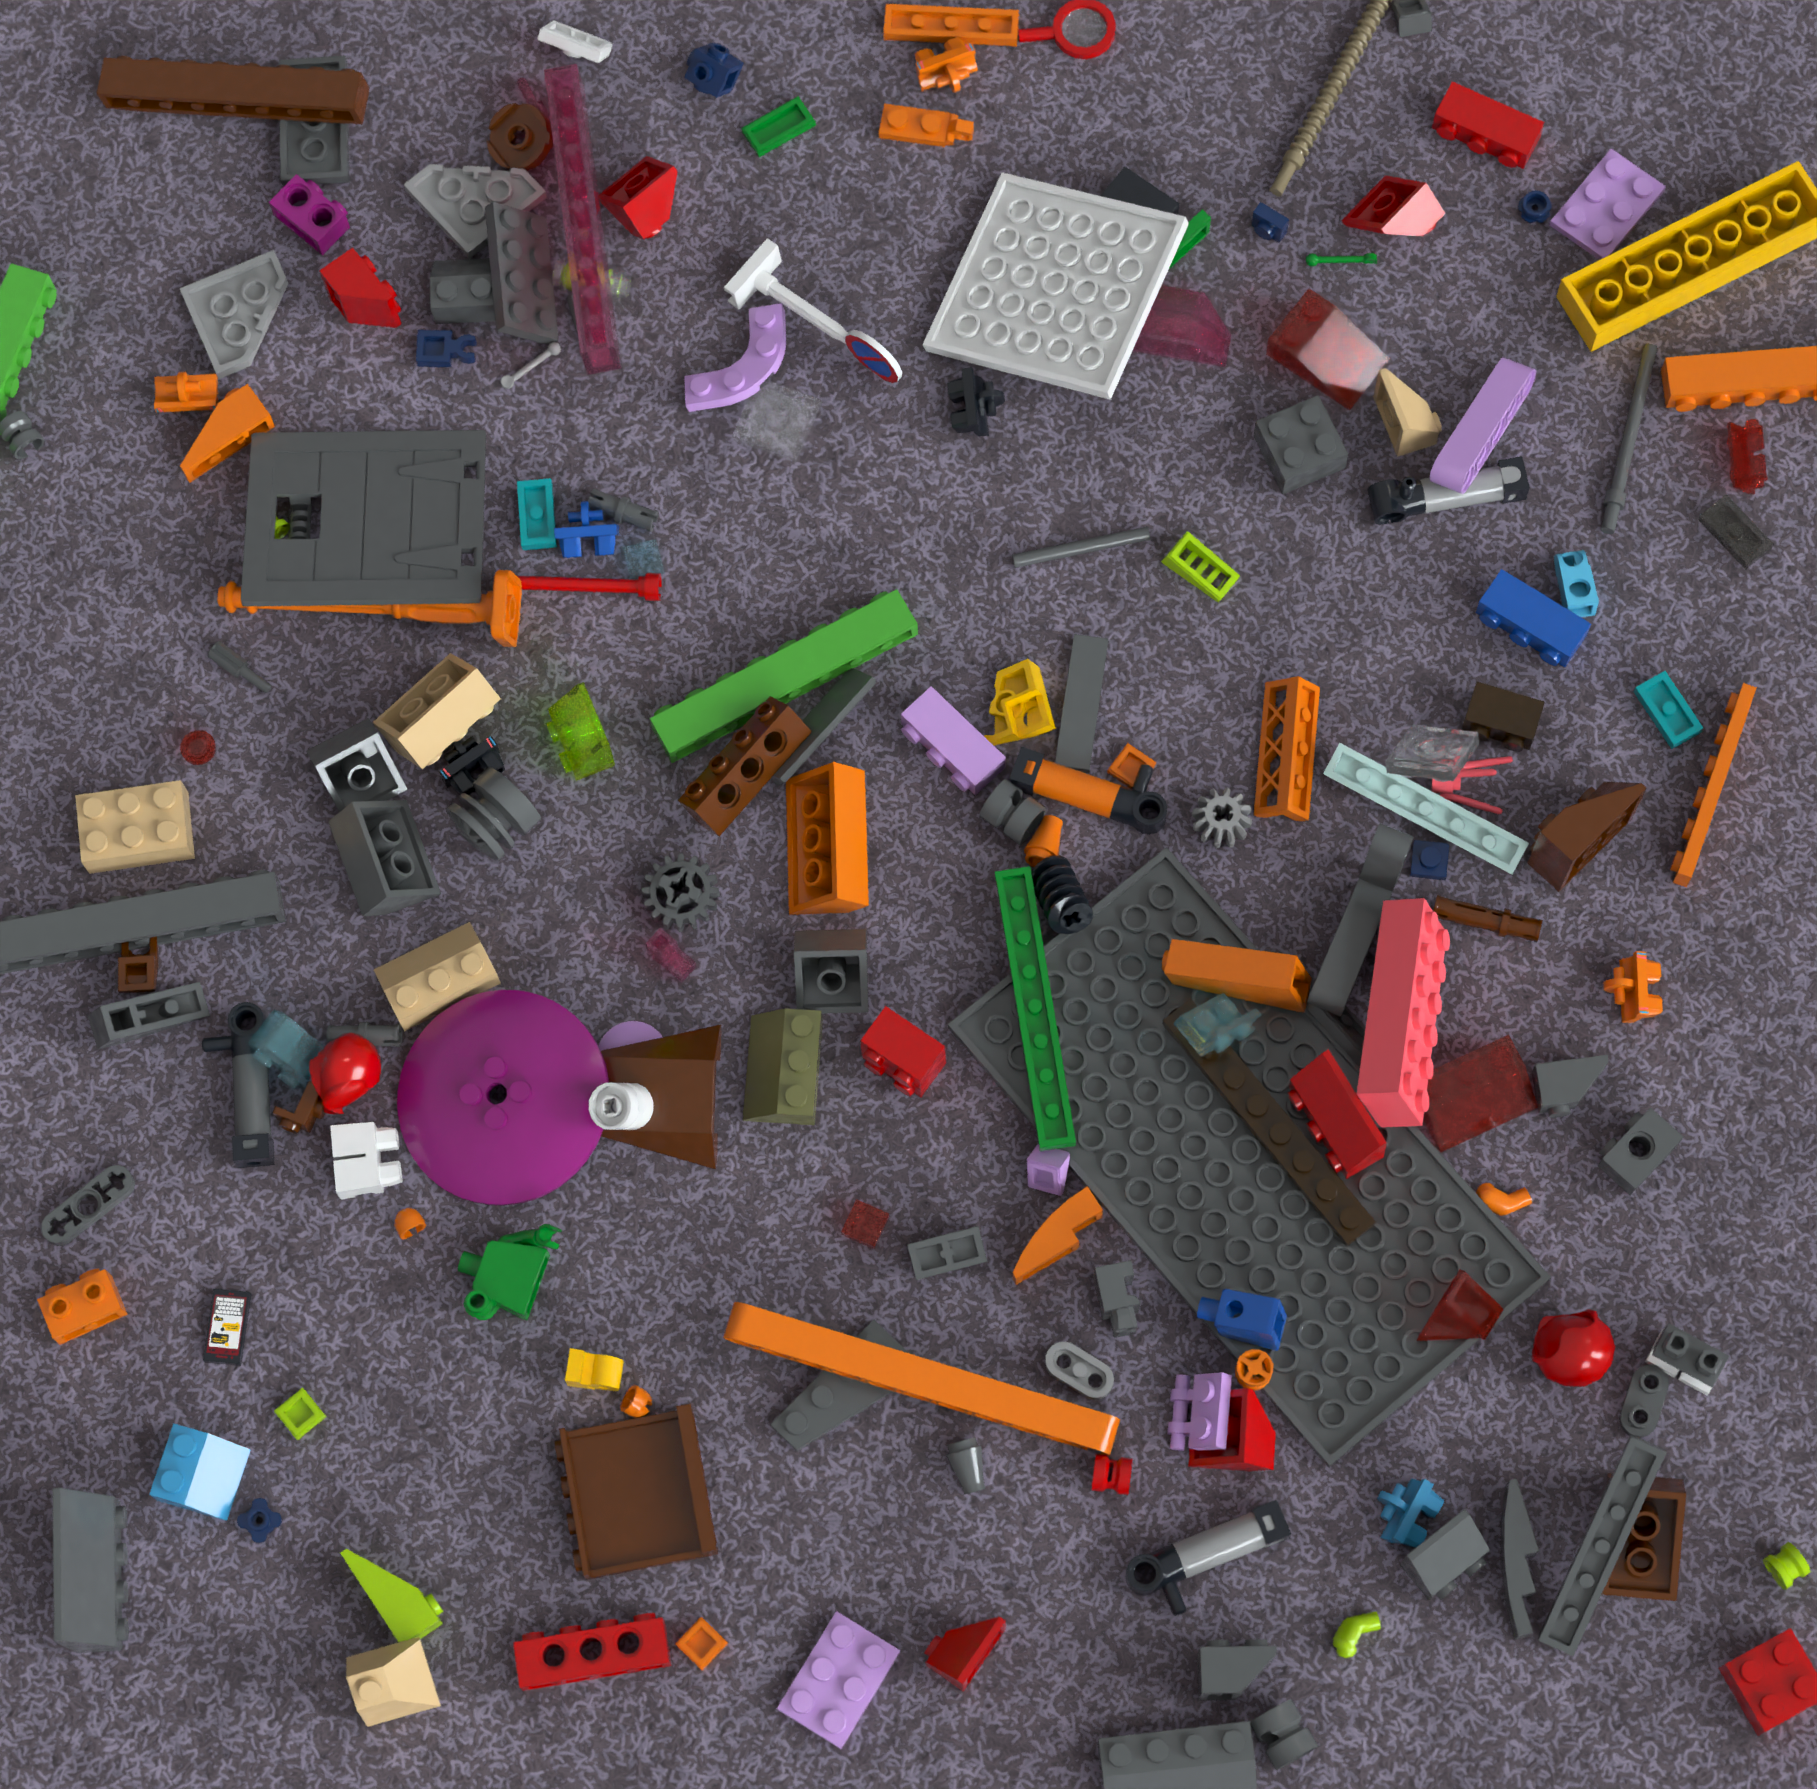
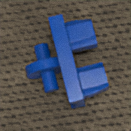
[554,501,619,558]

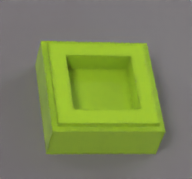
[274,1387,326,1440]

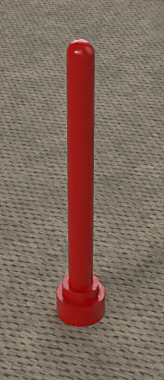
[517,573,662,601]

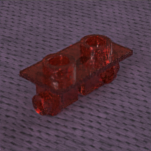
[1727,419,1767,494]

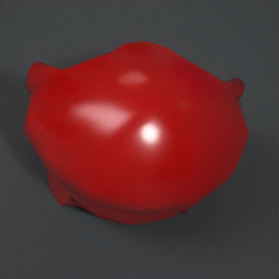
[309,1032,381,1115]
[1531,1309,1615,1387]

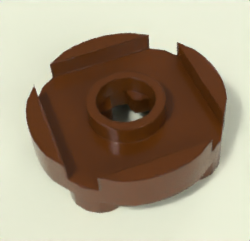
[487,103,556,171]

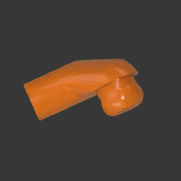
[1476,1183,1532,1216]

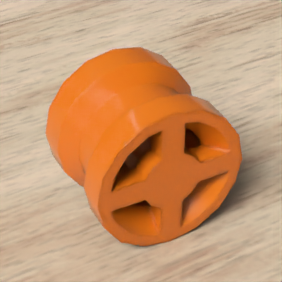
[1235,1349,1273,1391]

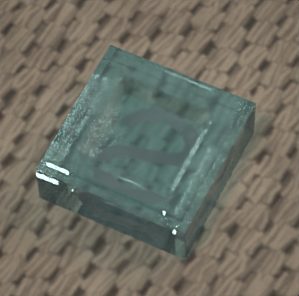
[622,539,665,579]

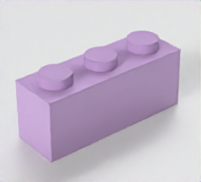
[901,686,1006,796]

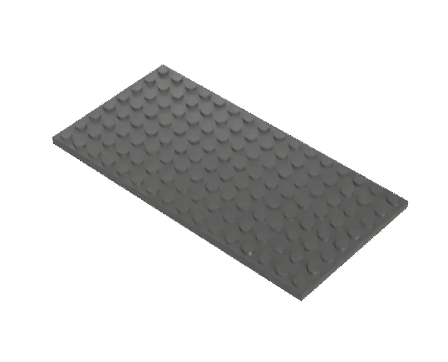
[948,847,1551,1468]

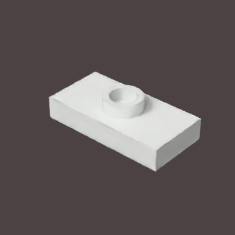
[538,21,613,63]

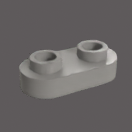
[1045,1342,1114,1400]

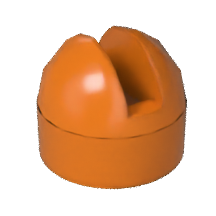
[395,1208,427,1239]
[620,1385,652,1418]

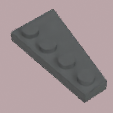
[770,1320,908,1451]

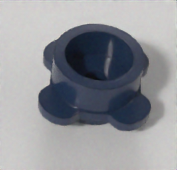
[237,1498,282,1543]

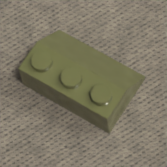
[743,1008,823,1125]

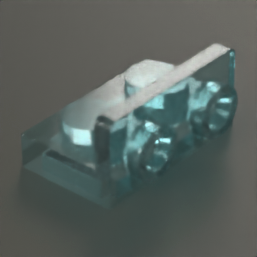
[1174,993,1261,1057]

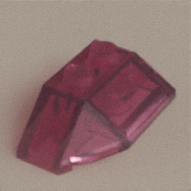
[1132,285,1231,367]

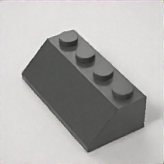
[1097,1721,1257,1789]

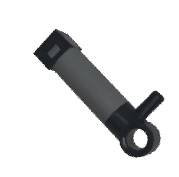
[202,1002,275,1168]

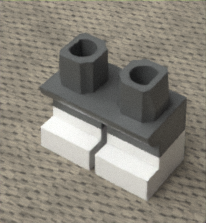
[1645,1323,1729,1396]

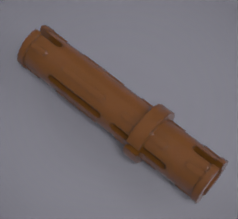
[1433,895,1543,942]

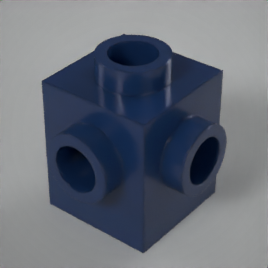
[684,43,744,98]

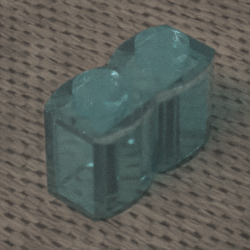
[248,1009,325,1090]

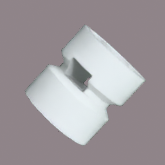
[589,1082,653,1130]

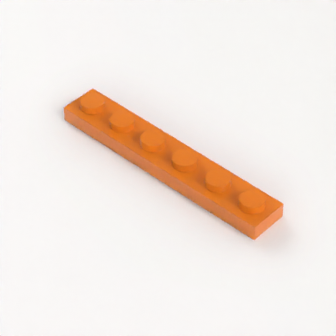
[1670,683,1757,887]

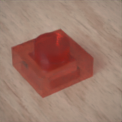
[841,1199,890,1249]

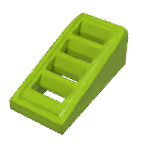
[1161,531,1240,602]

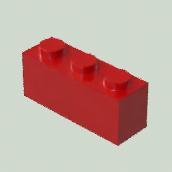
[1432,81,1545,169]

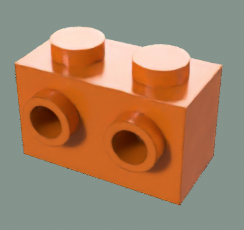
[37,1269,128,1345]

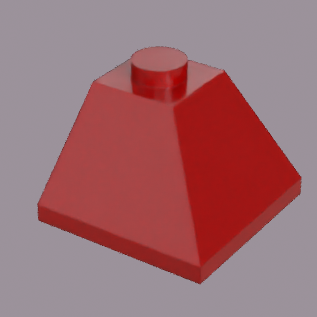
[596,156,678,240]
[1341,175,1445,236]
[1188,1388,1276,1471]
[924,1616,1006,1692]

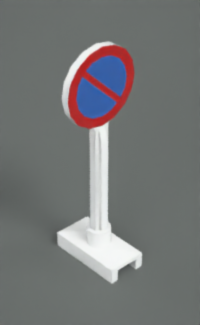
[724,238,902,383]

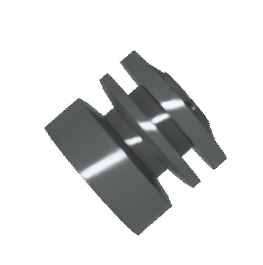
[446,767,541,862]

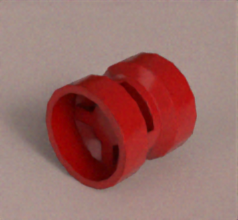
[1091,1454,1133,1495]

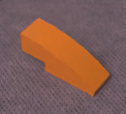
[1012,1186,1103,1285]

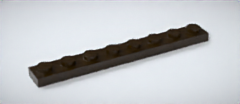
[1162,999,1376,1247]

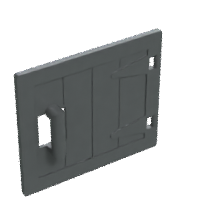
[241,430,486,606]

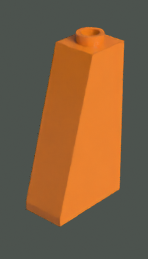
[1162,939,1312,1013]

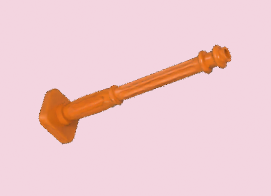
[217,570,522,647]

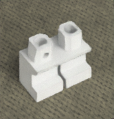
[330,1122,403,1200]

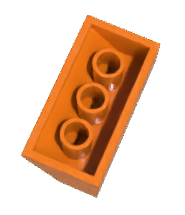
[786,762,869,915]

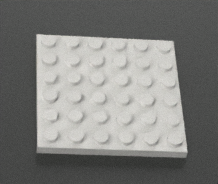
[923,173,1189,400]

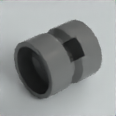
[979,779,1047,845]
[1250,1699,1318,1770]

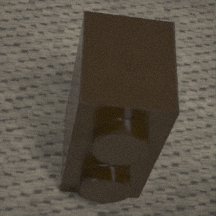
[1462,682,1545,752]

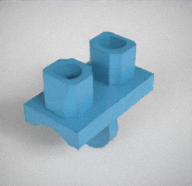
[1377,1479,1444,1548]

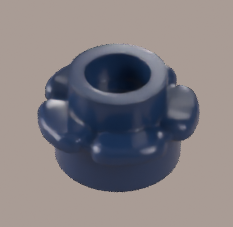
[1518,191,1552,223]

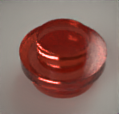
[180,730,216,765]

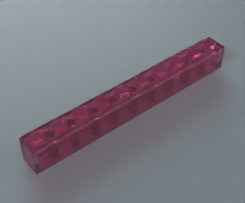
[544,64,622,375]

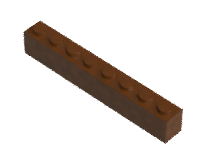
[96,56,370,125]

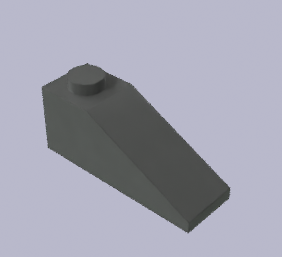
[88,982,210,1050]

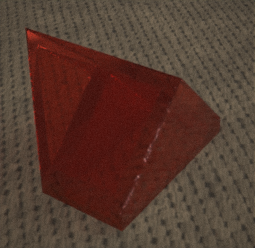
[1416,1269,1504,1341]

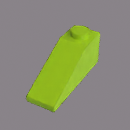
[341,1549,444,1642]

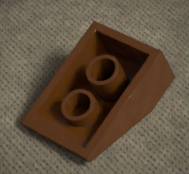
[1602,1473,1686,1601]

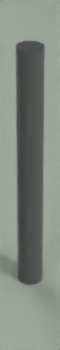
[1012,526,1150,568]

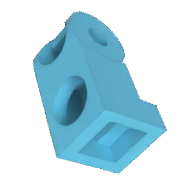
[1554,550,1599,617]

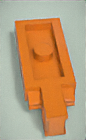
[879,103,974,147]

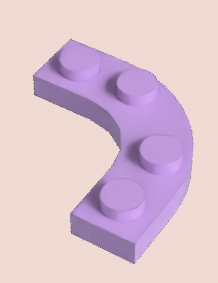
[684,303,786,412]

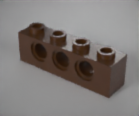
[677,696,812,836]

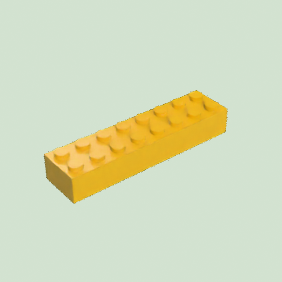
[1556,161,1817,352]

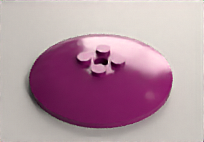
[397,990,609,1206]

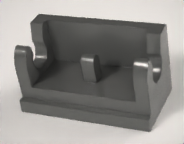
[906,1226,988,1280]

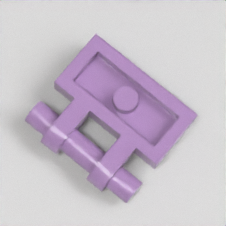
[1167,1372,1232,1451]

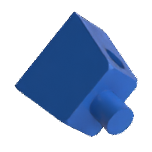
[1197,1289,1287,1351]

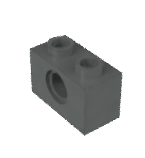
[1598,1108,1684,1196]

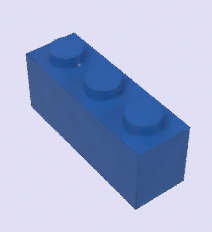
[1476,569,1591,667]

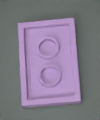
[1550,149,1666,260]
[777,1611,900,1749]

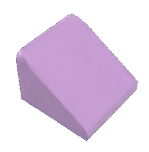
[1027,1144,1070,1196]

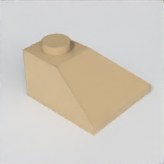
[1373,368,1442,457]
[346,1637,440,1727]

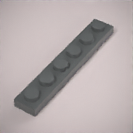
[1538,1434,1667,1656]

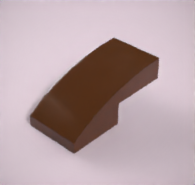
[118,936,158,994]

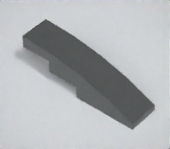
[1500,1478,1539,1640]

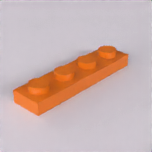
[884,4,1019,46]

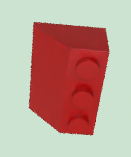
[1287,1049,1387,1179]

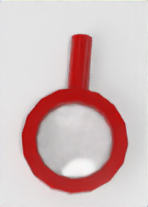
[1018,0,1116,59]

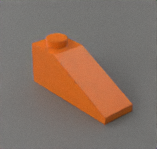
[180,384,275,483]

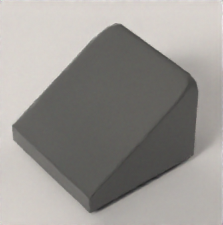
[1391,0,1432,37]

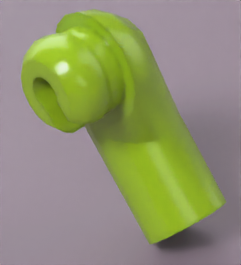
[1333,1611,1381,1658]

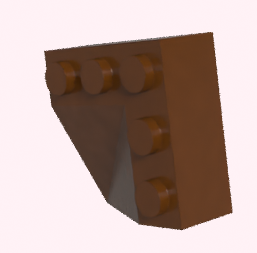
[1528,781,1647,892]

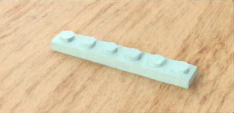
[1323,743,1529,875]

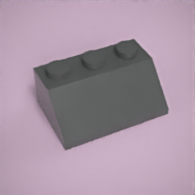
[328,800,441,916]

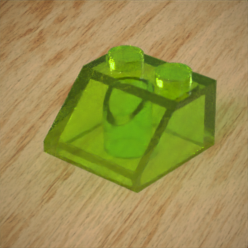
[545,682,615,781]

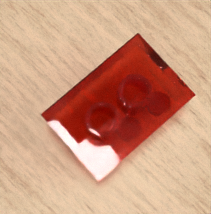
[1423,1035,1538,1153]

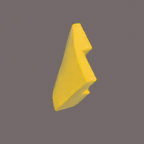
[984,659,1056,746]

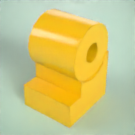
[565,1348,624,1391]

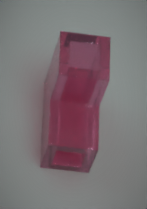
[645,928,697,983]

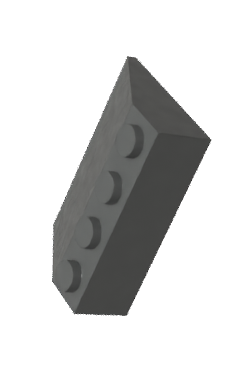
[52,1488,129,1653]

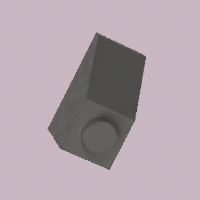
[1531,1055,1609,1118]

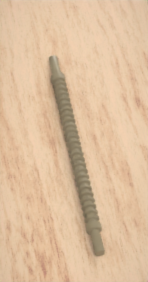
[1270,0,1393,196]

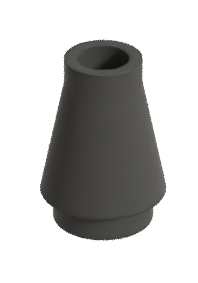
[946,1437,986,1495]

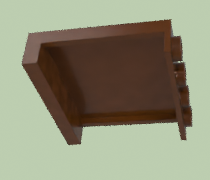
[554,1404,718,1580]

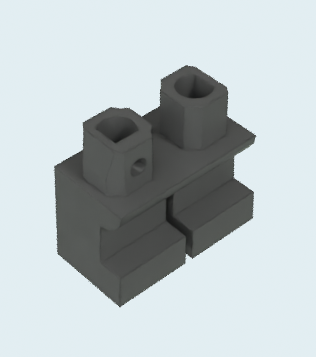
[1093,1260,1141,1338]

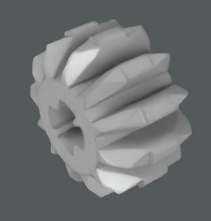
[1192,787,1252,849]

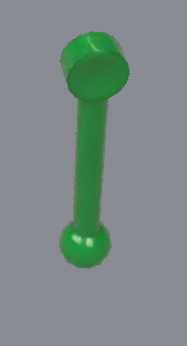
[1306,253,1377,267]

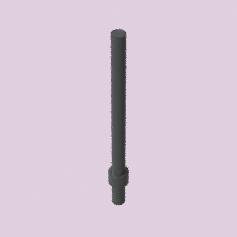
[1601,344,1657,534]

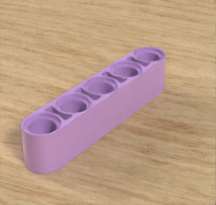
[1430,357,1536,494]

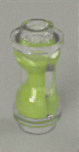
[552,257,631,303]

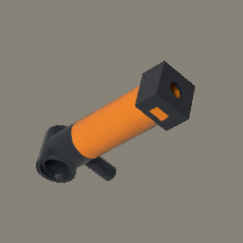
[1009,747,1167,835]

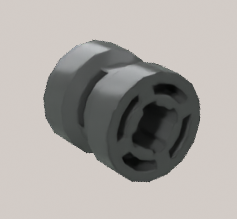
[0,411,45,460]

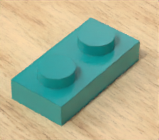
[517,478,557,551]
[1634,671,1704,749]

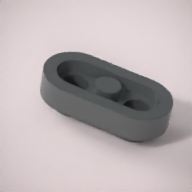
[1619,1365,1669,1438]

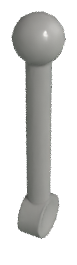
[501,342,561,389]

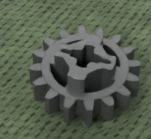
[642,853,720,932]

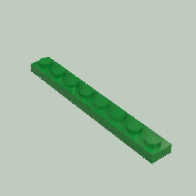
[995,866,1076,1151]

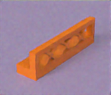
[1254,676,1320,821]

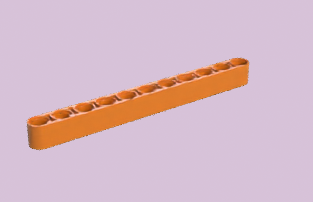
[723,1302,1120,1456]

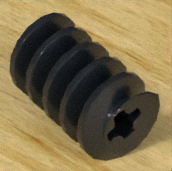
[1031,855,1093,934]

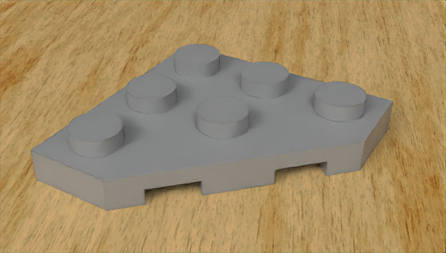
[404,164,547,259]
[179,250,289,379]

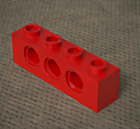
[513,1613,671,1691]

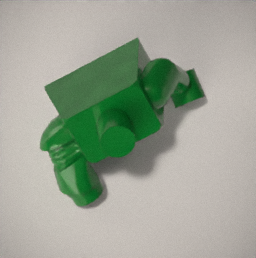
[458,1224,562,1321]

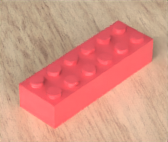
[1356,898,1450,1127]

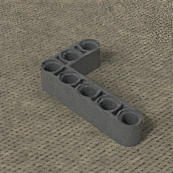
[1307,823,1414,1017]

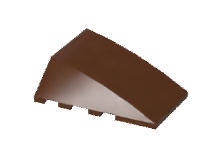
[601,1024,722,1169]

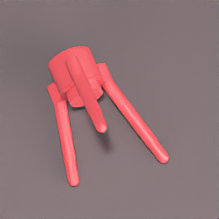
[1431,756,1513,814]

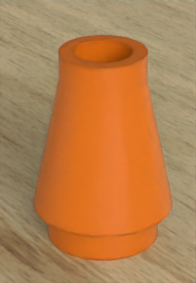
[1024,815,1063,867]

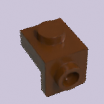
[272,1081,326,1134]

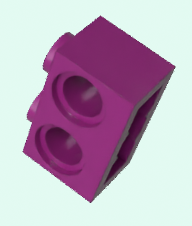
[269,174,350,255]

